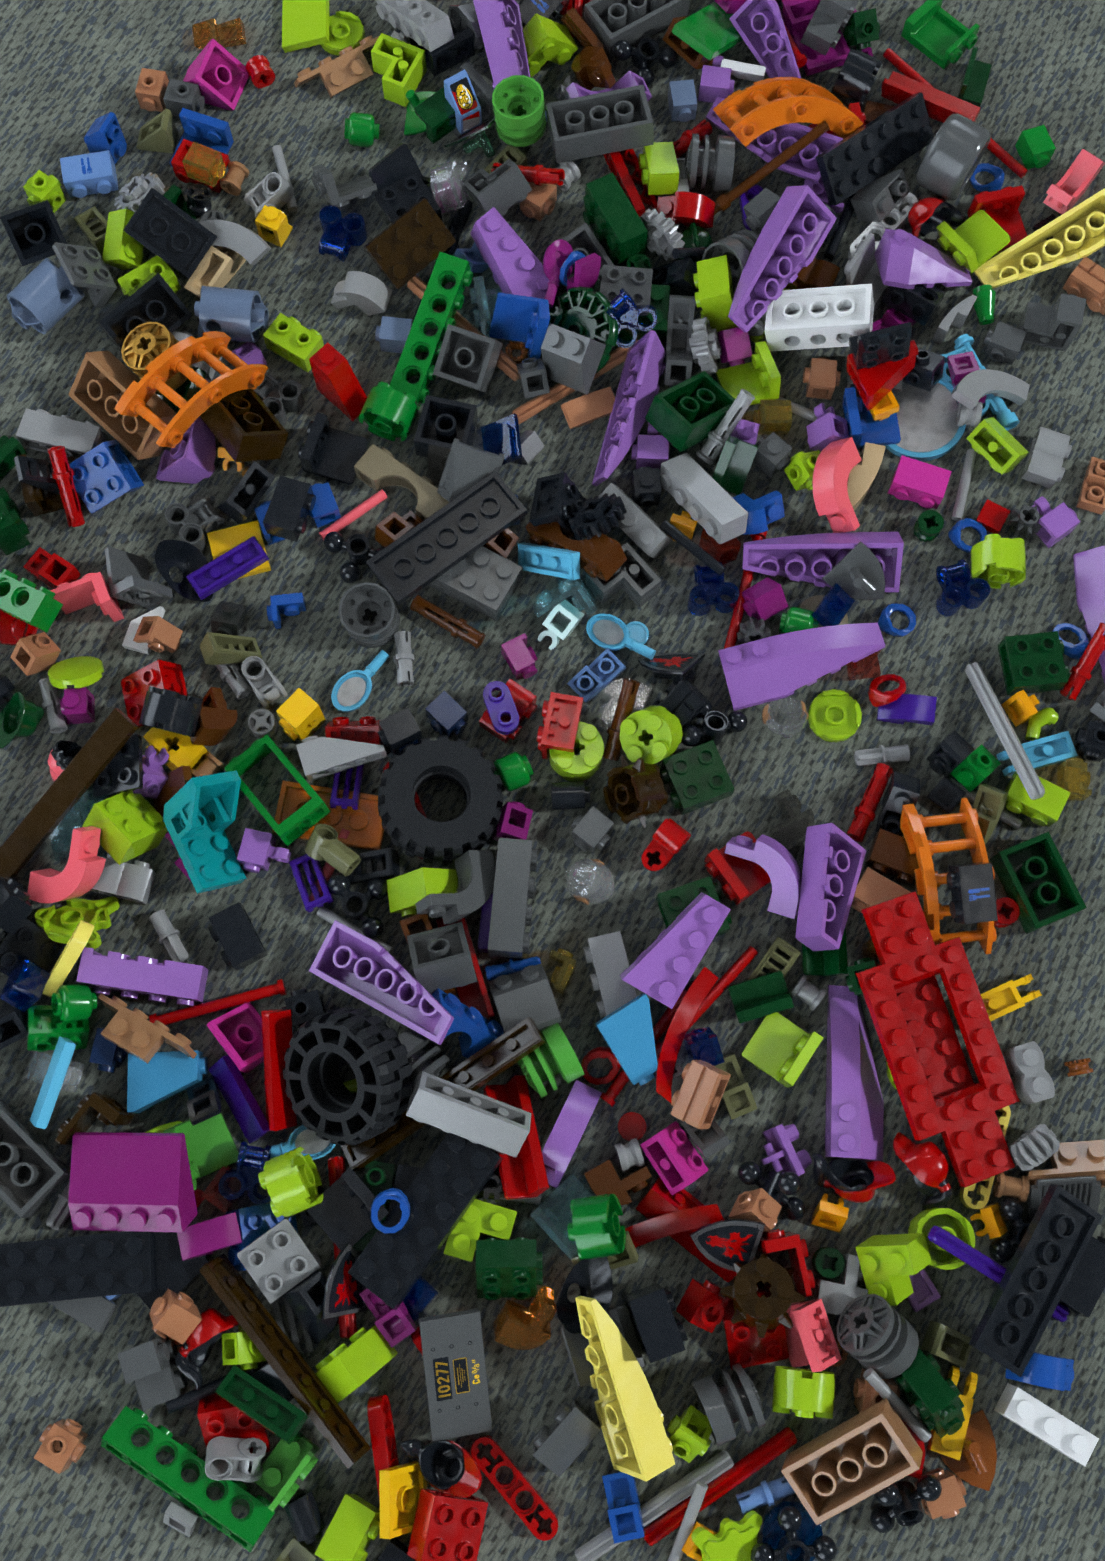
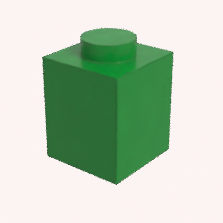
[1015,125,1056,170]

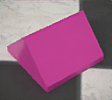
[207,1002,264,1074]

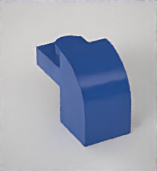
[732,490,785,535]
[1005,1352,1074,1391]

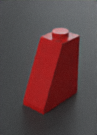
[846,340,918,410]
[309,342,367,421]

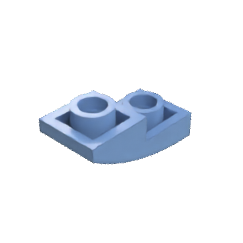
[567,648,627,703]

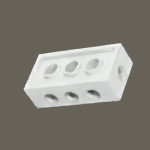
[764,284,874,351]

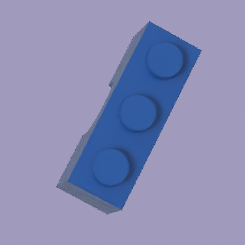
[254,482,341,545]
[432,988,504,1058]

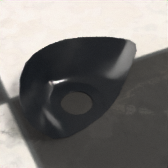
[154,539,213,602]
[556,1257,613,1334]

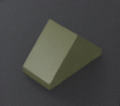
[136,108,178,154]
[920,1320,972,1368]

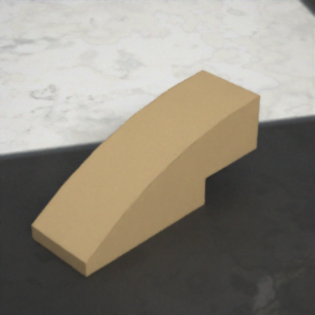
[184,246,246,298]
[847,442,886,511]

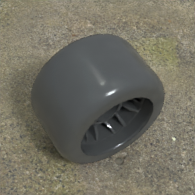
[916,114,991,201]

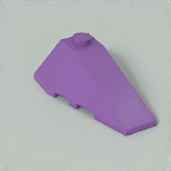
[729,0,802,79]
[874,229,972,289]
[156,378,216,484]

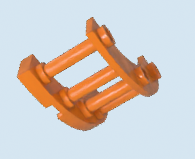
[713,77,864,147]
[114,331,268,448]
[900,798,997,954]

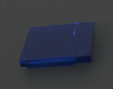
[481,413,522,465]

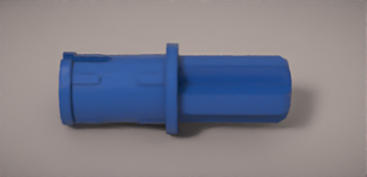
[485,956,541,981]

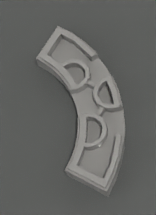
[199,220,271,265]
[951,369,1030,410]

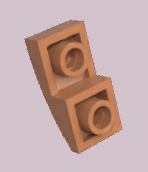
[561,386,615,429]
[1077,457,1105,515]

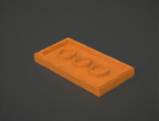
[272,780,384,851]

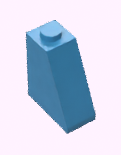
[594,993,658,1086]
[127,1050,208,1114]

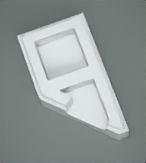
[721,59,766,82]
[122,606,165,655]

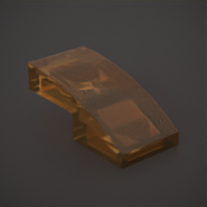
[192,18,246,49]

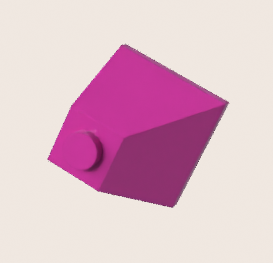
[183,39,250,111]

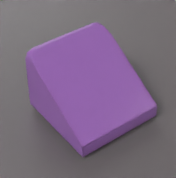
[232,342,267,365]

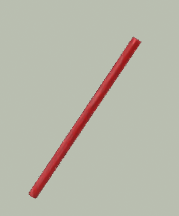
[883,48,1028,178]

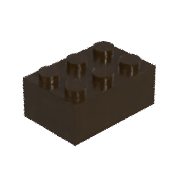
[363,198,456,289]
[200,389,289,462]

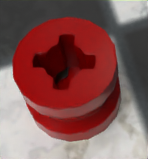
[246,55,275,88]
[994,897,1020,928]

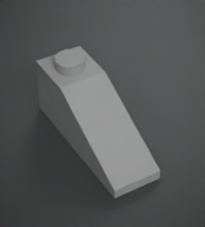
[296,736,388,781]

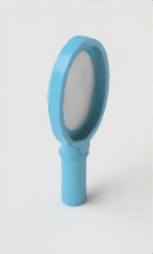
[586,613,656,660]
[331,650,390,712]
[257,1125,336,1161]

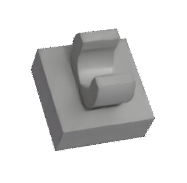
[163,1501,198,1537]

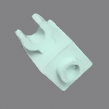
[538,599,585,650]

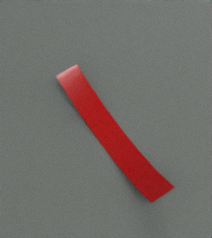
[656,966,719,1104]
[625,1204,724,1248]

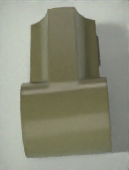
[305,824,361,877]

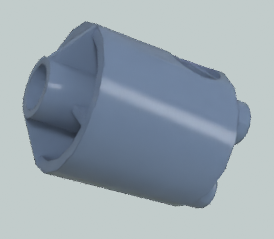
[6,258,85,334]
[194,286,269,343]

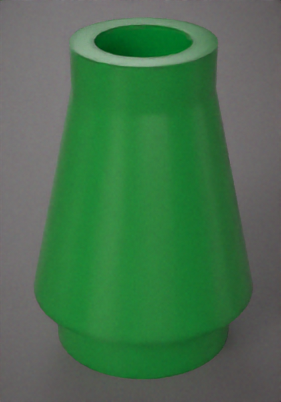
[972,285,996,325]

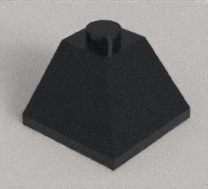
[0,199,67,266]

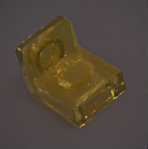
[549,948,577,995]

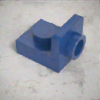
[267,593,307,629]

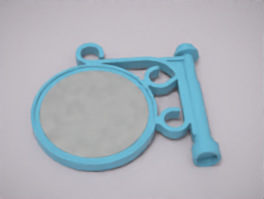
[883,334,1020,461]

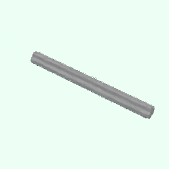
[965,662,1045,800]
[575,1450,734,1561]

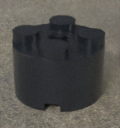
[831,47,883,108]
[139,686,203,737]

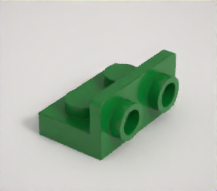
[27,1005,89,1052]

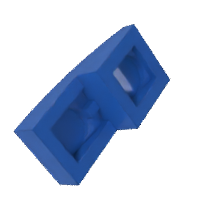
[602,1471,645,1544]

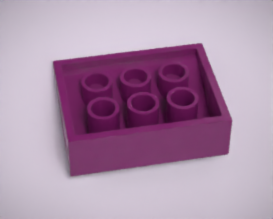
[68,1132,198,1233]

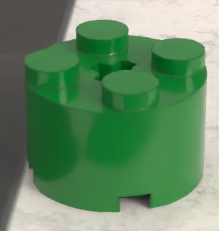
[359,382,418,442]
[567,1194,626,1260]

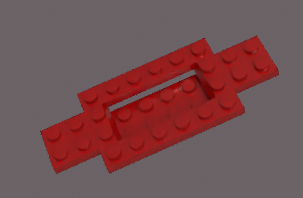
[856,891,1019,1187]

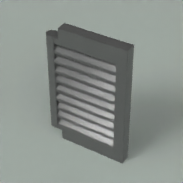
[1027,1175,1102,1219]

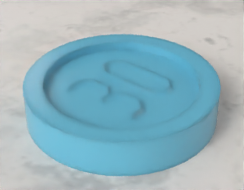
[626,621,649,644]

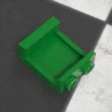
[901,0,980,69]

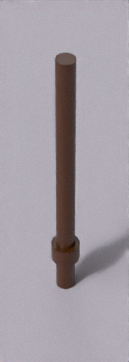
[714,121,830,215]

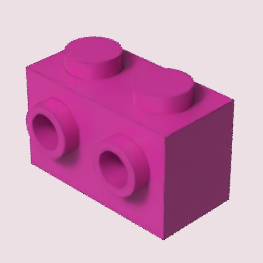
[888,455,952,509]
[640,1120,709,1195]

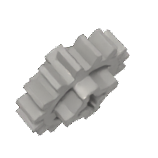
[114,172,165,212]
[640,209,685,261]
[689,317,722,374]

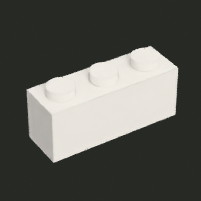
[994,1383,1099,1466]

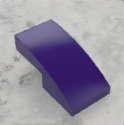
[876,694,937,726]

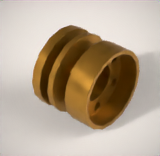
[121,322,192,393]

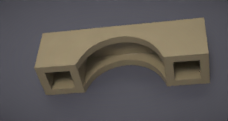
[354,444,450,520]

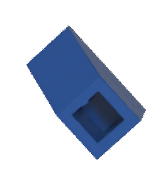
[84,112,127,164]

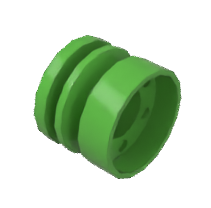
[492,75,546,147]
[517,1023,584,1098]

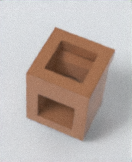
[133,616,183,653]

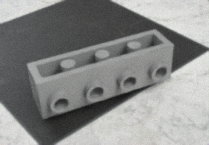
[376,0,454,52]
[660,452,748,544]
[406,1071,532,1158]

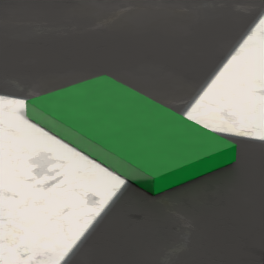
[672,1,743,60]

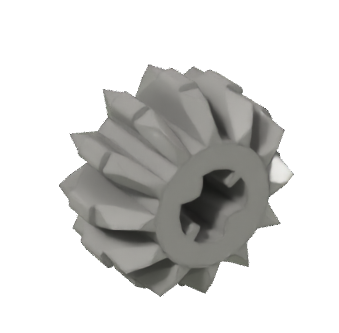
[1008,1124,1060,1171]

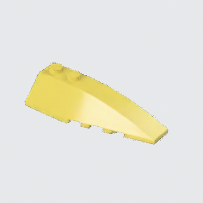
[974,188,1105,289]
[575,1296,675,1482]

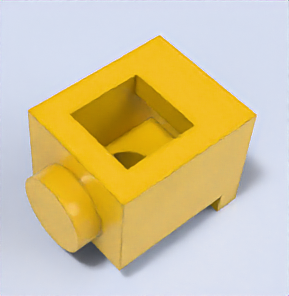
[255,205,293,247]

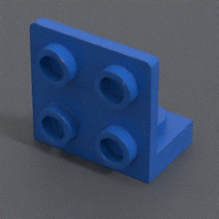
[170,108,234,167]
[489,293,550,359]
[842,387,901,448]
[69,439,144,513]

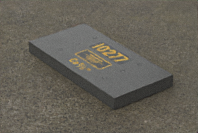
[419,1308,492,1442]

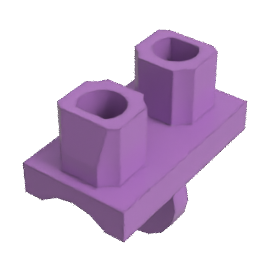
[761,1124,812,1176]

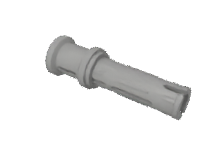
[696,389,755,466]

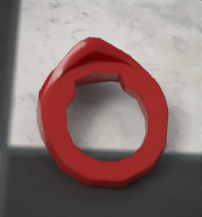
[868,674,907,707]
[581,1046,621,1085]

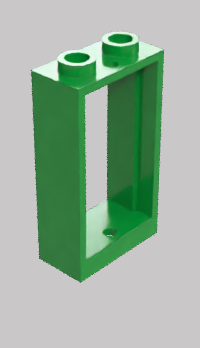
[224,734,331,846]

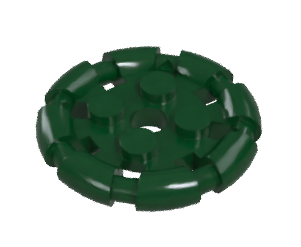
[541,287,618,373]

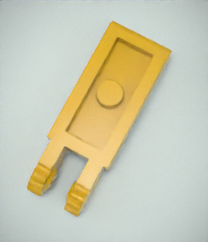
[981,974,1042,1022]
[928,1365,978,1461]

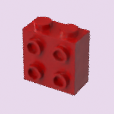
[407,1488,488,1561]

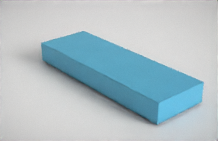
[518,542,580,580]
[29,1036,76,1129]

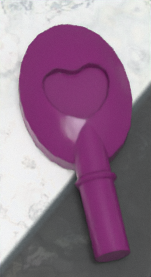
[543,239,574,308]

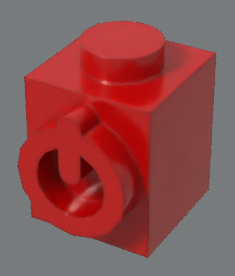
[676,1278,729,1333]

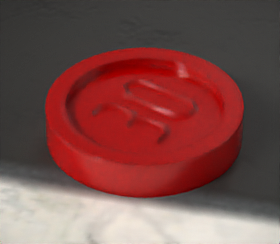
[618,1112,646,1141]

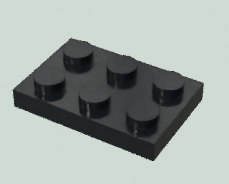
[123,187,217,278]

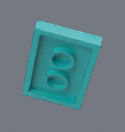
[163,770,247,894]

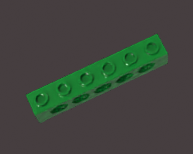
[390,252,473,411]
[0,568,63,633]
[101,1406,275,1552]

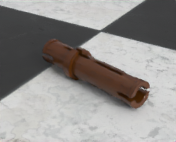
[410,595,486,649]
[603,678,641,761]

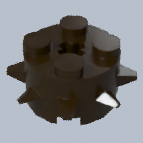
[603,755,668,828]
[721,1253,805,1338]

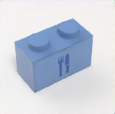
[60,150,119,198]

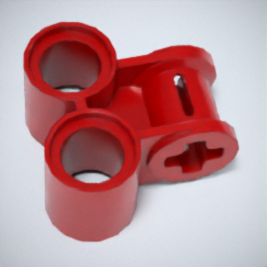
[641,818,691,871]

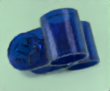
[319,205,367,262]
[603,288,658,348]
[936,559,990,616]
[687,562,739,616]
[219,1141,272,1205]

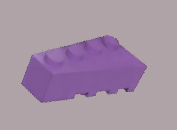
[473,0,531,90]
[470,207,561,299]
[795,823,867,951]
[620,892,731,1009]
[76,947,209,1007]

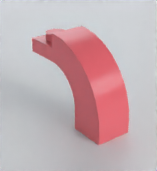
[1043,149,1105,215]
[812,437,862,533]
[27,826,106,904]

